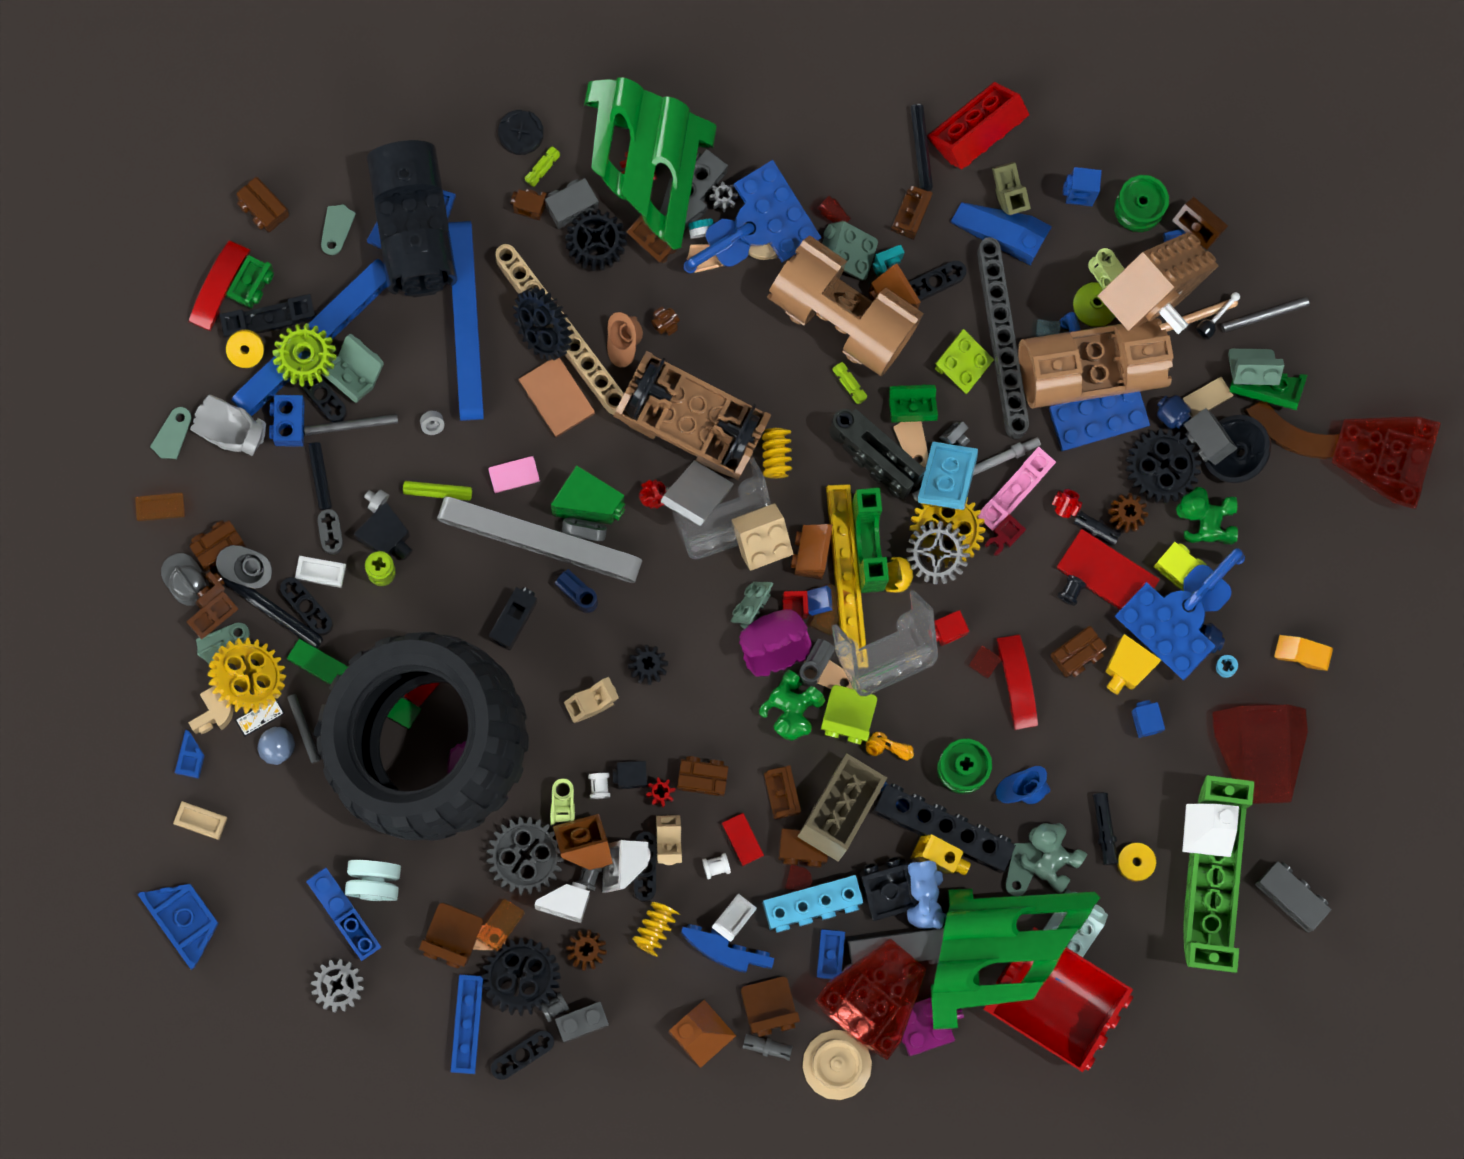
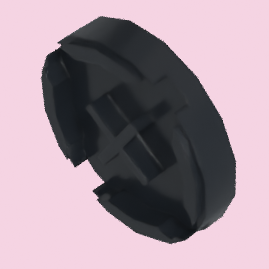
[498,110,543,155]

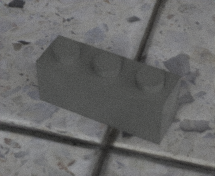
[1255,861,1332,933]

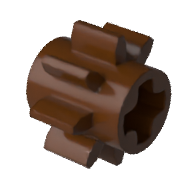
[651,306,680,336]

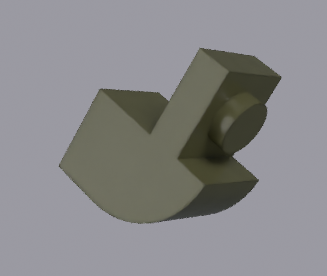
[992,162,1031,215]

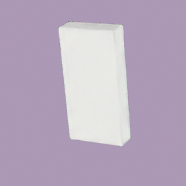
[295,556,346,588]
[712,894,757,942]

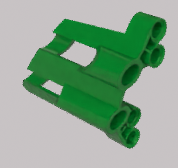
[584,77,717,250]
[931,888,1101,1030]

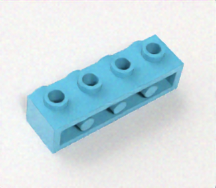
[762,875,863,933]

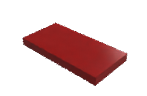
[1056,529,1160,610]

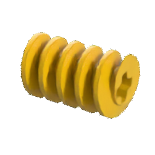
[762,428,792,478]
[633,902,680,957]

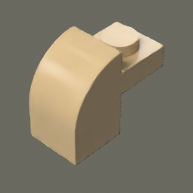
[564,677,619,723]
[188,686,234,734]
[656,815,682,865]

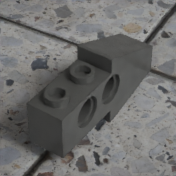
[660,149,728,230]

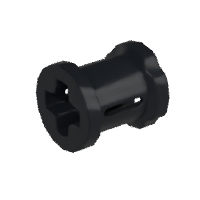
[1057,575,1087,606]

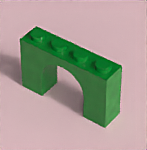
[852,488,889,593]

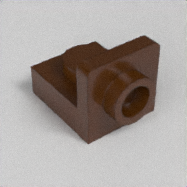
[195,571,225,609]

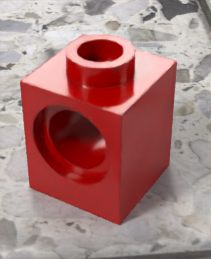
[931,610,969,646]

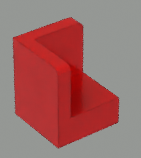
[782,591,808,619]

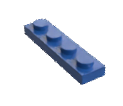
[451,975,483,1074]

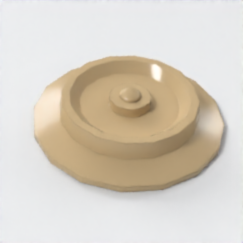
[802,1030,872,1100]

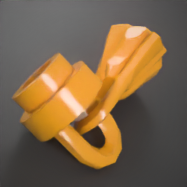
[866,732,914,761]

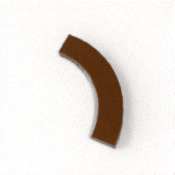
[1244,401,1371,459]

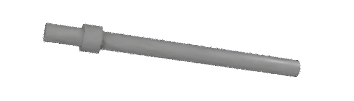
[912,437,1041,501]

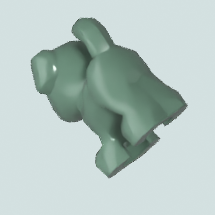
[1020,823,1088,893]

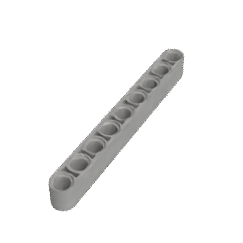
[437,496,642,583]

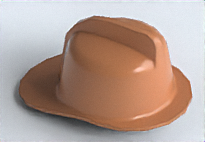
[607,312,643,368]

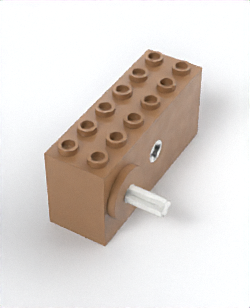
[1097,232,1219,334]

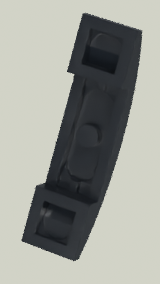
[220,294,315,337]

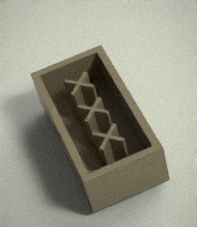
[797,754,887,862]

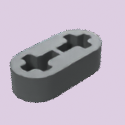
[318,509,343,555]
[562,518,607,541]

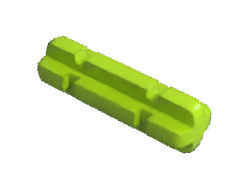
[525,147,560,187]
[833,362,867,404]

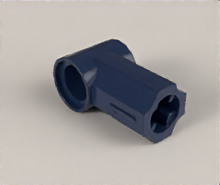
[554,569,598,613]

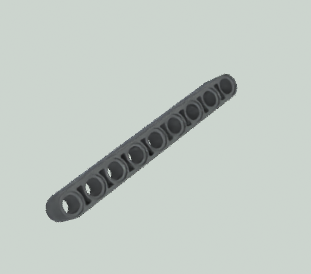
[977,237,1029,439]

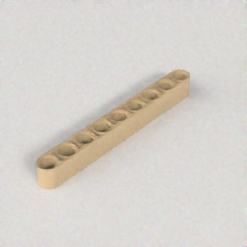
[496,244,624,415]

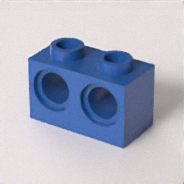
[1062,167,1102,206]
[269,395,305,446]

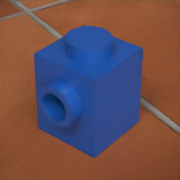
[1131,700,1165,738]

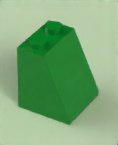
[551,465,626,525]

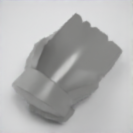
[190,395,266,456]

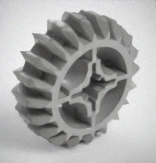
[906,521,970,584]

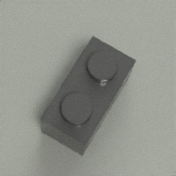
[545,178,599,229]
[1183,408,1238,465]
[555,1002,609,1043]

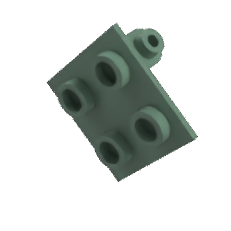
[730,582,774,629]

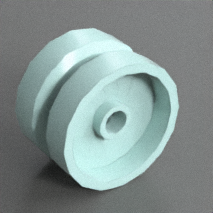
[345,860,401,901]

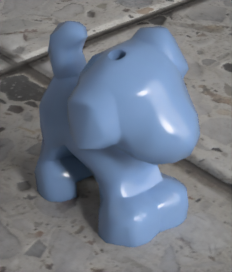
[907,861,947,929]

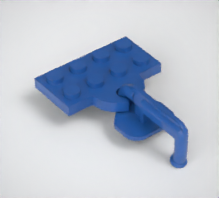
[684,160,821,273]
[1048,312,1150,452]
[1115,548,1245,680]

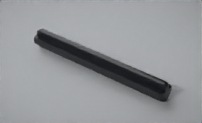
[223,578,323,648]

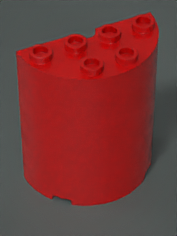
[983,927,1133,1072]

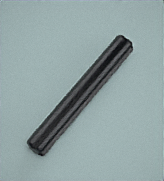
[911,104,933,191]

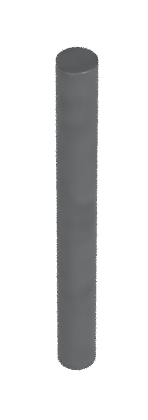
[1221,297,1310,332]
[304,414,398,435]

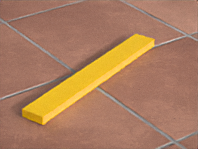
[826,485,868,670]

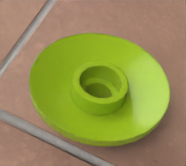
[1073,282,1115,327]

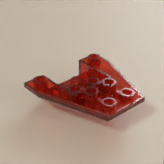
[1332,417,1441,509]
[1212,704,1308,804]
[815,939,926,1060]

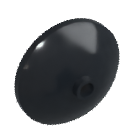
[1204,415,1271,483]

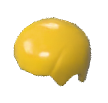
[885,557,913,592]

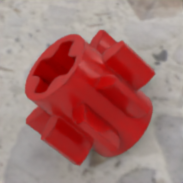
[639,479,668,509]
[1052,489,1083,518]
[646,777,676,808]

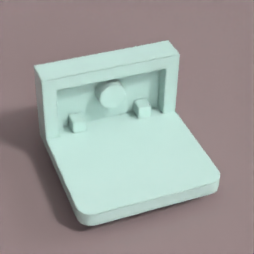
[1043,889,1108,957]

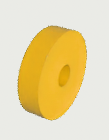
[226,330,264,368]
[1117,843,1156,882]

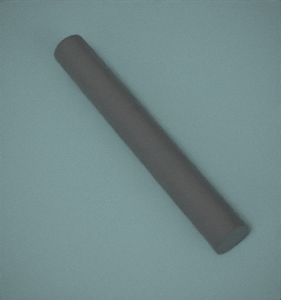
[287,694,320,764]

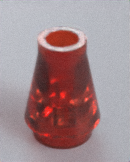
[817,195,851,223]

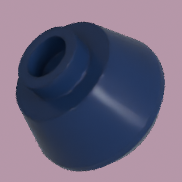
[1200,623,1225,653]

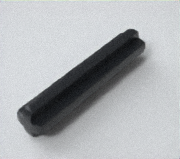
[308,442,332,510]

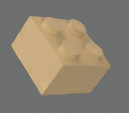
[731,503,794,571]

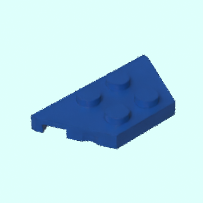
[137,884,219,970]

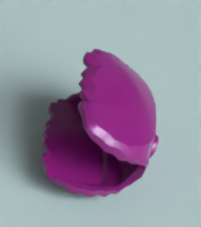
[739,609,812,677]

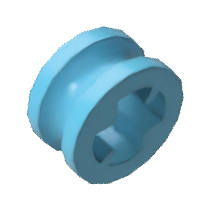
[1216,655,1238,678]

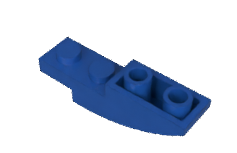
[306,867,381,961]
[681,924,774,973]

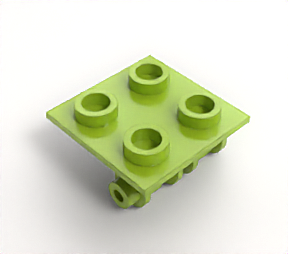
[935,329,994,394]

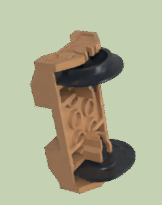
[614,351,771,480]

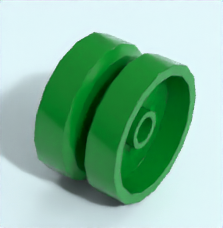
[1114,175,1169,232]
[937,739,992,794]

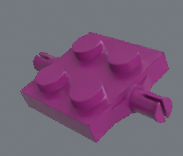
[884,997,964,1057]

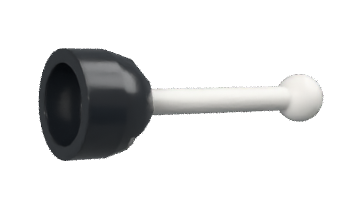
[1196,292,1240,340]

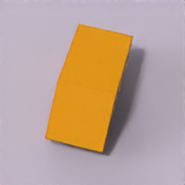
[1274,635,1333,671]

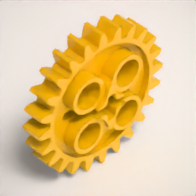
[909,497,985,567]
[208,638,286,714]

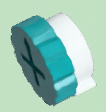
[688,219,714,239]

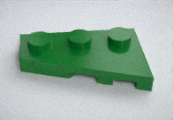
[1229,373,1308,410]

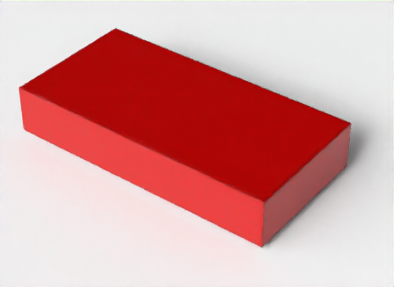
[722,813,764,867]

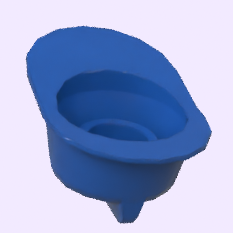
[996,766,1050,804]

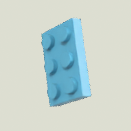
[918,442,978,510]

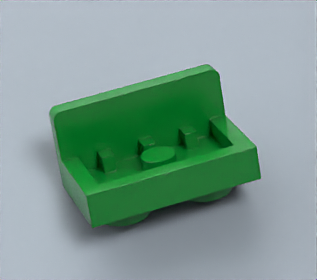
[226,255,274,309]
[889,385,938,422]

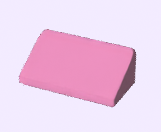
[488,456,540,493]

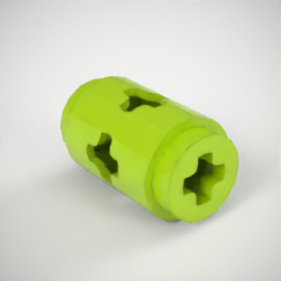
[365,551,396,586]

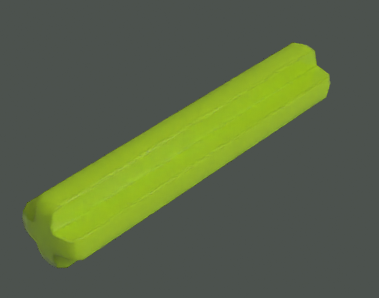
[403,481,472,501]

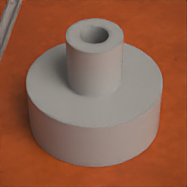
[420,411,444,435]
[364,490,389,513]

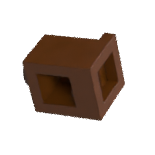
[510,189,547,221]

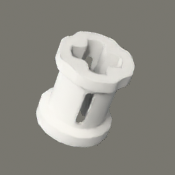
[588,773,610,799]
[702,853,731,879]

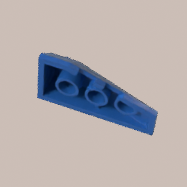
[950,202,1052,266]

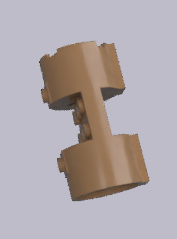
[767,235,924,376]
[1018,318,1174,409]

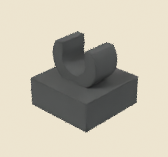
[939,421,970,447]

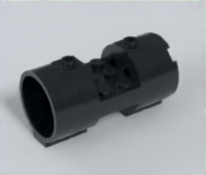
[367,140,457,298]

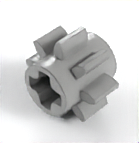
[709,182,738,212]

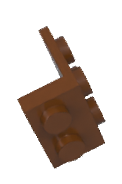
[419,903,483,968]
[741,977,800,1037]

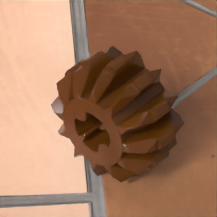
[1108,493,1148,533]
[566,929,607,971]

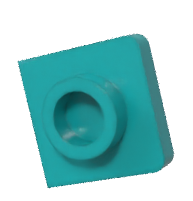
[872,245,905,276]

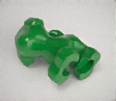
[1176,487,1238,545]
[759,669,826,741]

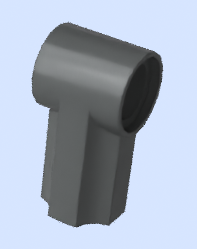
[799,638,836,687]

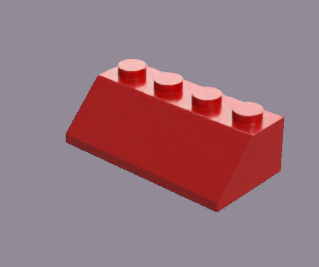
[927,82,1030,170]

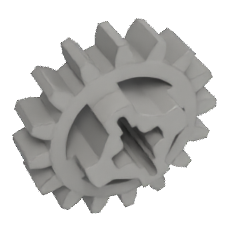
[311,959,364,1013]

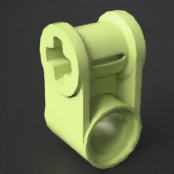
[1088,248,1125,290]
[551,779,575,825]

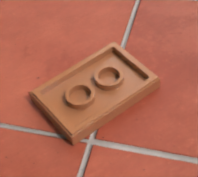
[519,358,595,438]

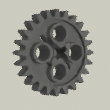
[487,817,564,895]

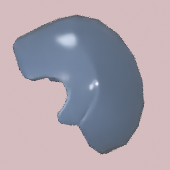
[257,726,295,765]

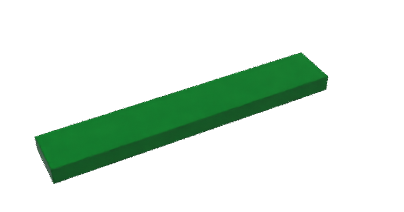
[287,639,422,730]

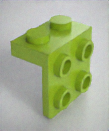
[821,685,877,745]

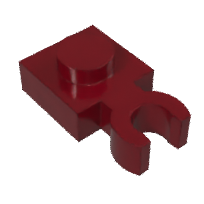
[985,514,1026,556]

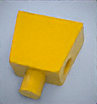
[1105,634,1161,695]
[911,835,971,875]

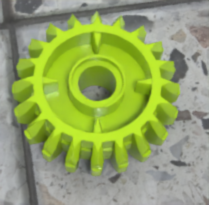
[272,323,337,387]

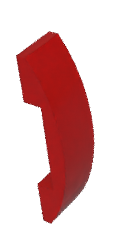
[189,240,251,331]
[996,634,1038,730]

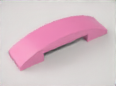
[978,447,1056,530]

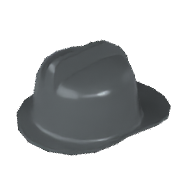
[216,545,272,589]
[161,553,209,606]

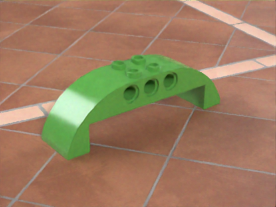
[1183,775,1254,973]

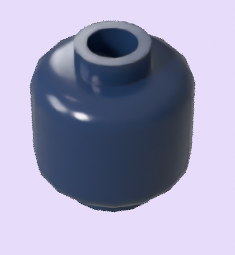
[1157,395,1191,429]

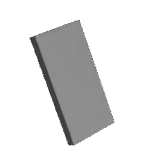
[660,460,734,526]

